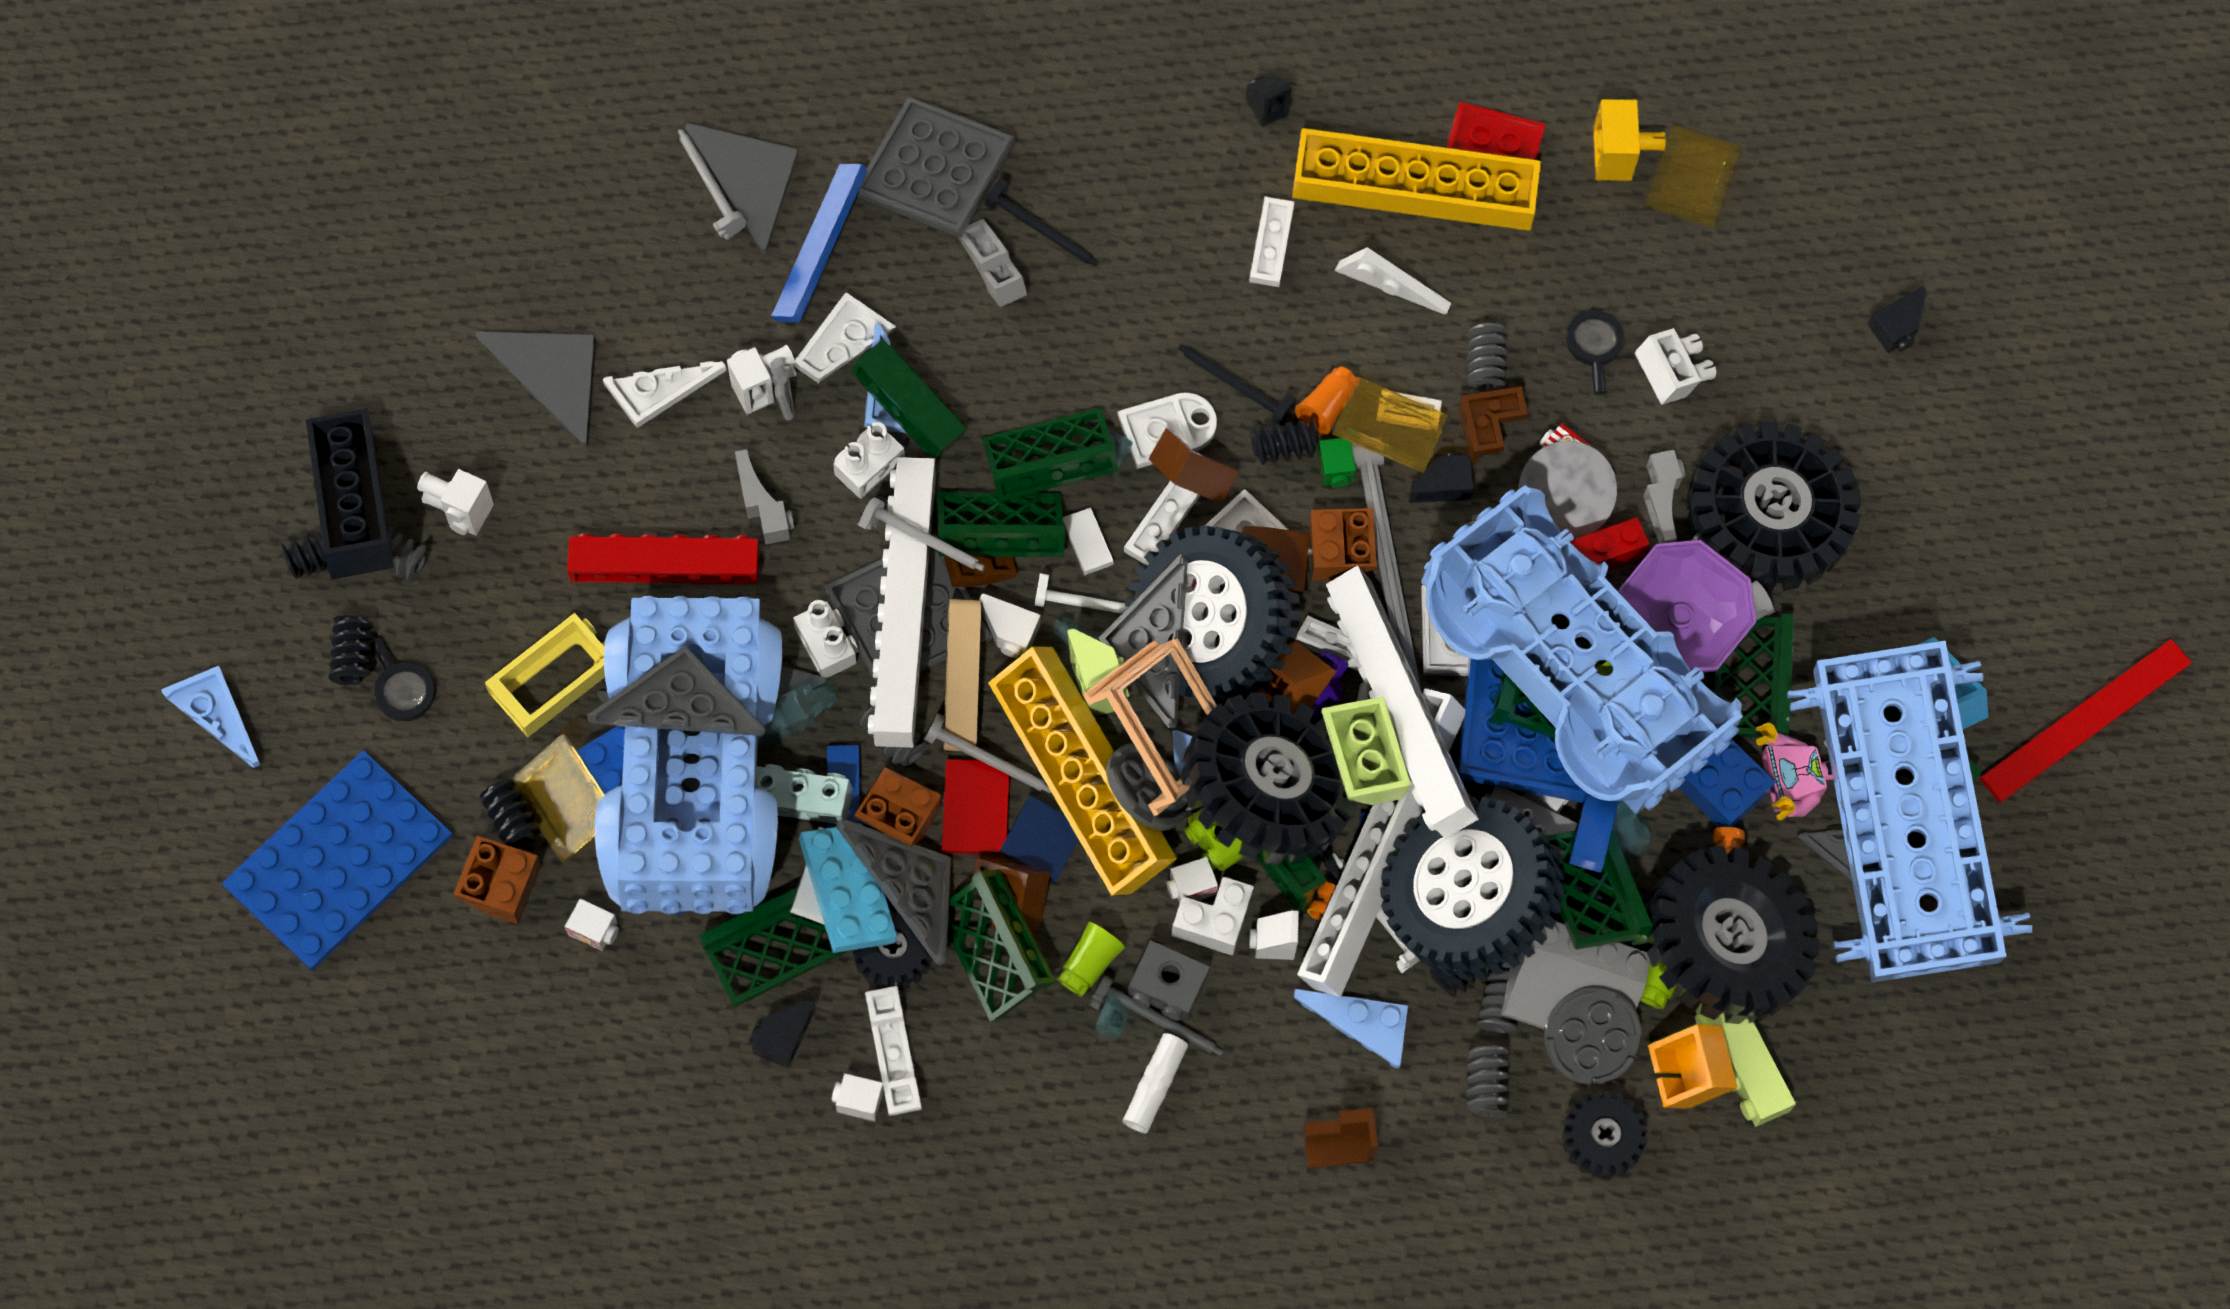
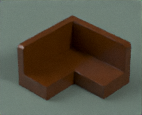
[1458,386,1528,465]
[1149,428,1239,504]
[974,857,1050,935]
[1303,1108,1378,1169]

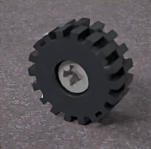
[852,905,933,990]
[1562,1091,1648,1179]

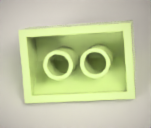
[1067,629,1129,717]
[1321,696,1411,805]

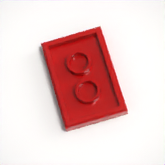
[1446,102,1546,160]
[942,759,1010,855]

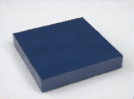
[999,796,1079,883]

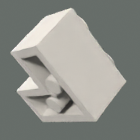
[1171,877,1254,956]

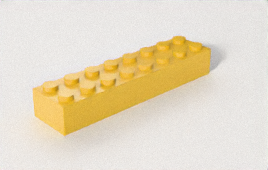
[1292,128,1541,231]
[988,647,1177,896]

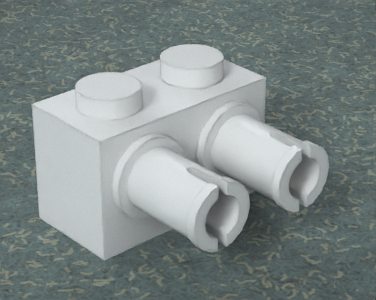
[1635,328,1716,405]
[727,345,796,414]
[833,422,905,499]
[417,469,494,536]
[793,600,859,678]

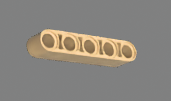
[944,599,981,751]

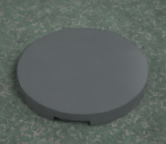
[1106,743,1188,830]
[1544,987,1642,1085]

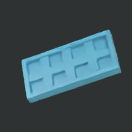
[798,823,897,953]

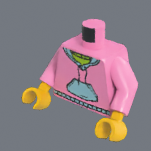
[1755,723,1833,821]

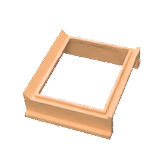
[1082,638,1217,816]

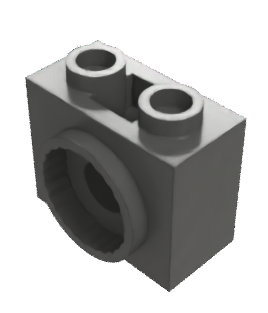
[1128,940,1210,1021]

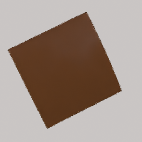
[937,521,1017,587]
[1242,526,1309,596]

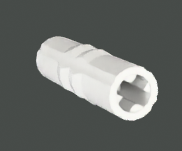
[1122,1033,1188,1133]

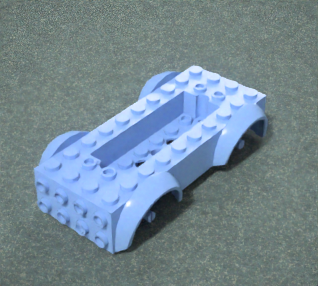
[1421,485,1743,814]
[595,596,782,914]

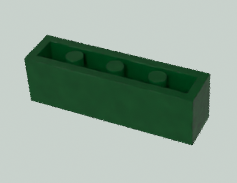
[851,339,967,460]

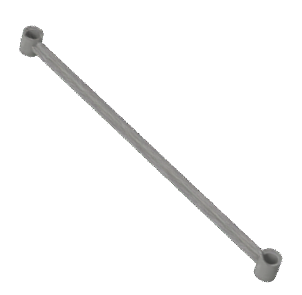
[1351,438,1468,906]

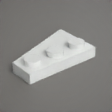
[793,293,896,383]

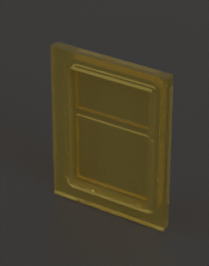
[1645,125,1741,228]
[1333,376,1448,473]
[512,734,604,862]

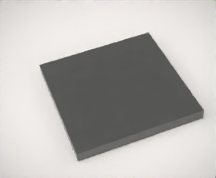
[856,97,1015,238]
[823,533,992,687]

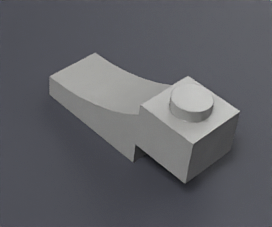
[958,219,1027,307]
[735,449,794,544]
[1643,450,1685,544]

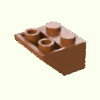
[1309,508,1377,581]
[1256,642,1337,713]
[854,768,941,846]
[453,836,542,925]

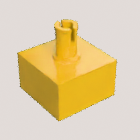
[1593,100,1666,181]

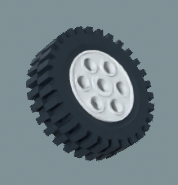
[1125,526,1300,701]
[1380,796,1564,980]

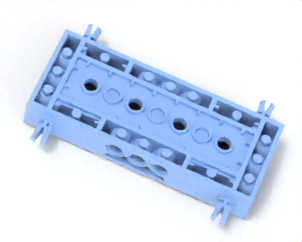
[1787,641,2032,983]

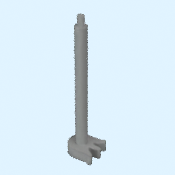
[678,129,747,240]
[858,497,985,571]
[924,713,1051,793]

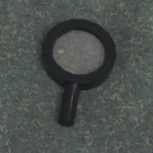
[1566,310,1624,395]
[371,638,436,721]

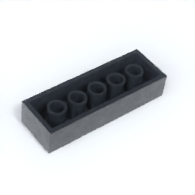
[305,408,395,580]

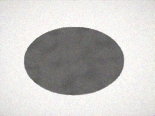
[1518,441,1617,536]

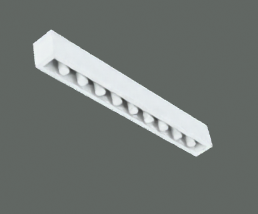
[868,457,936,748]
[1326,565,1478,838]
[1297,689,1465,997]

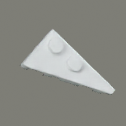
[1335,247,1451,314]
[603,361,726,428]

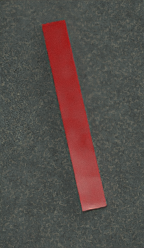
[1979,639,2192,804]

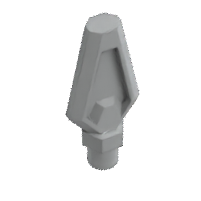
[770,360,795,420]

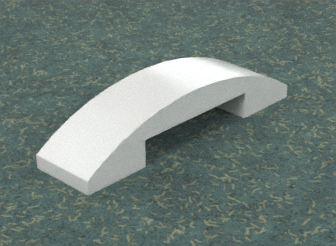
[865,986,921,1116]

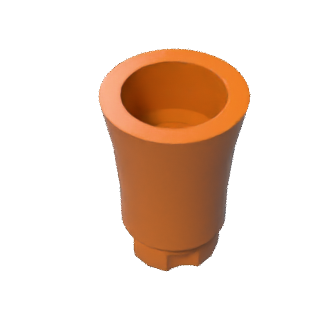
[1295,366,1359,435]

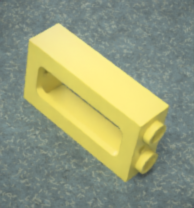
[485,613,605,738]

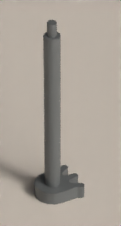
[1089,975,1223,1057]

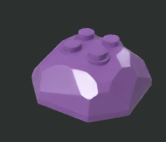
[1618,540,1756,673]

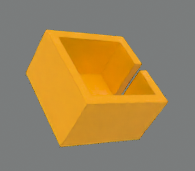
[1648,1024,1738,1109]

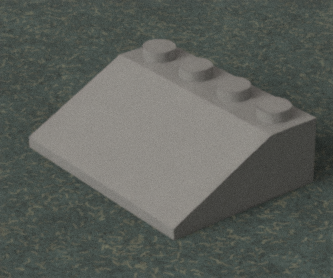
[1501,922,1650,1029]

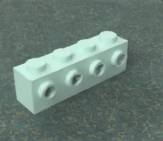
[756,764,854,824]

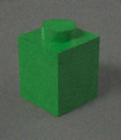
[1317,437,1356,488]

